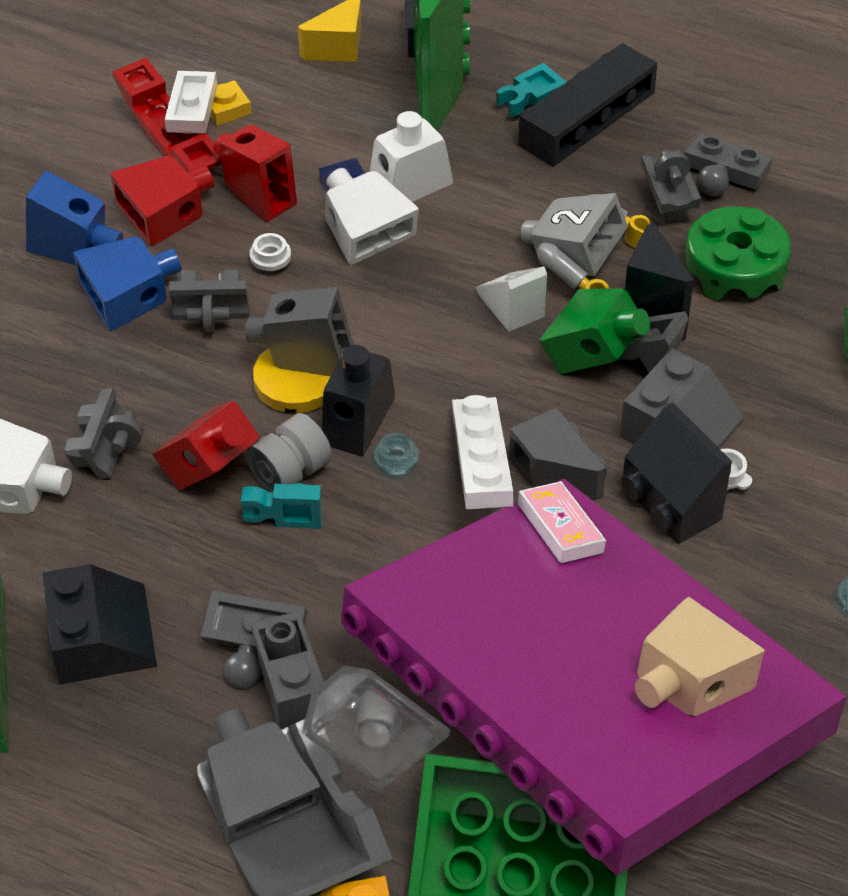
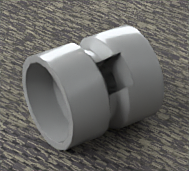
[245,413,332,492]

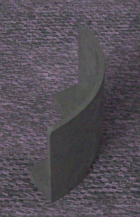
[196,715,393,896]

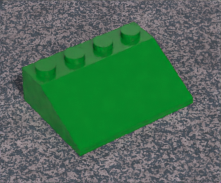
[414,0,470,132]
[408,754,628,896]

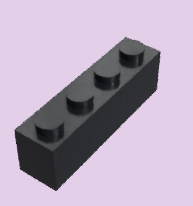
[518,43,658,167]

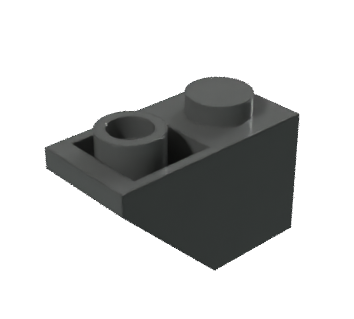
[509,407,607,500]
[251,611,329,730]

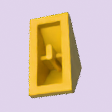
[298,0,362,62]

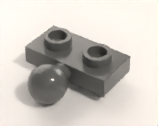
[684,133,773,197]
[200,590,308,690]

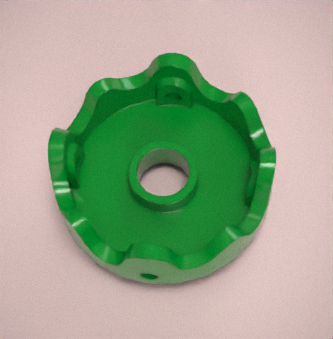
[685,206,791,301]

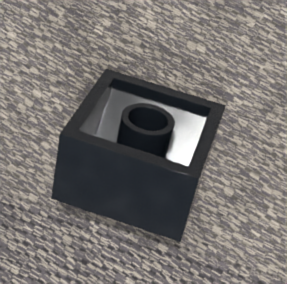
[622,402,732,545]
[42,564,157,685]

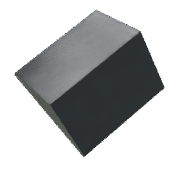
[625,223,694,341]

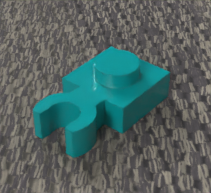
[496,63,566,116]
[241,483,323,529]

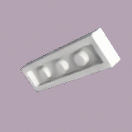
[452,395,513,509]

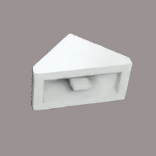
[475,266,547,332]

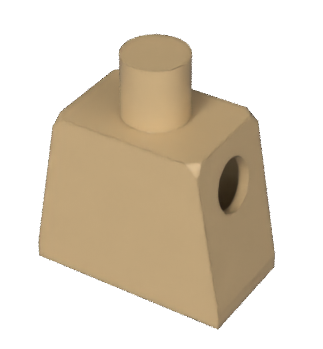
[635,597,765,716]

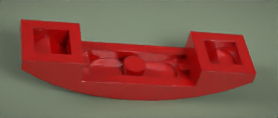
[112,58,222,172]

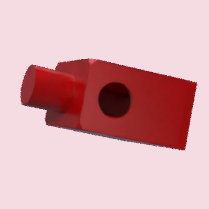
[213,125,297,223]
[110,156,215,247]
[152,400,260,491]

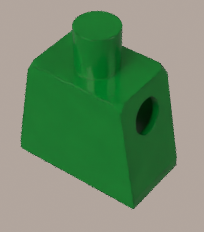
[539,288,650,374]

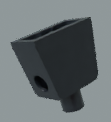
[322,345,395,457]

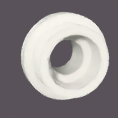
[250,233,291,271]

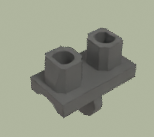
[641,150,701,223]
[169,269,250,333]
[64,388,144,479]

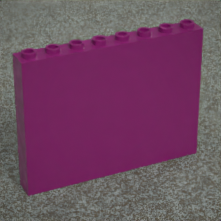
[341,479,847,875]

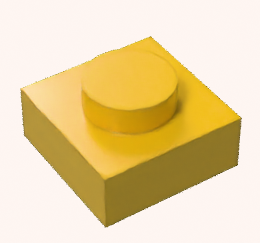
[210,80,252,126]

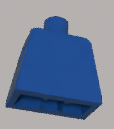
[26,171,123,265]
[73,237,182,332]

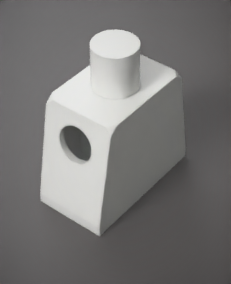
[370,111,453,202]
[325,168,419,266]
[0,419,72,514]

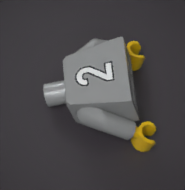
[521,193,650,289]

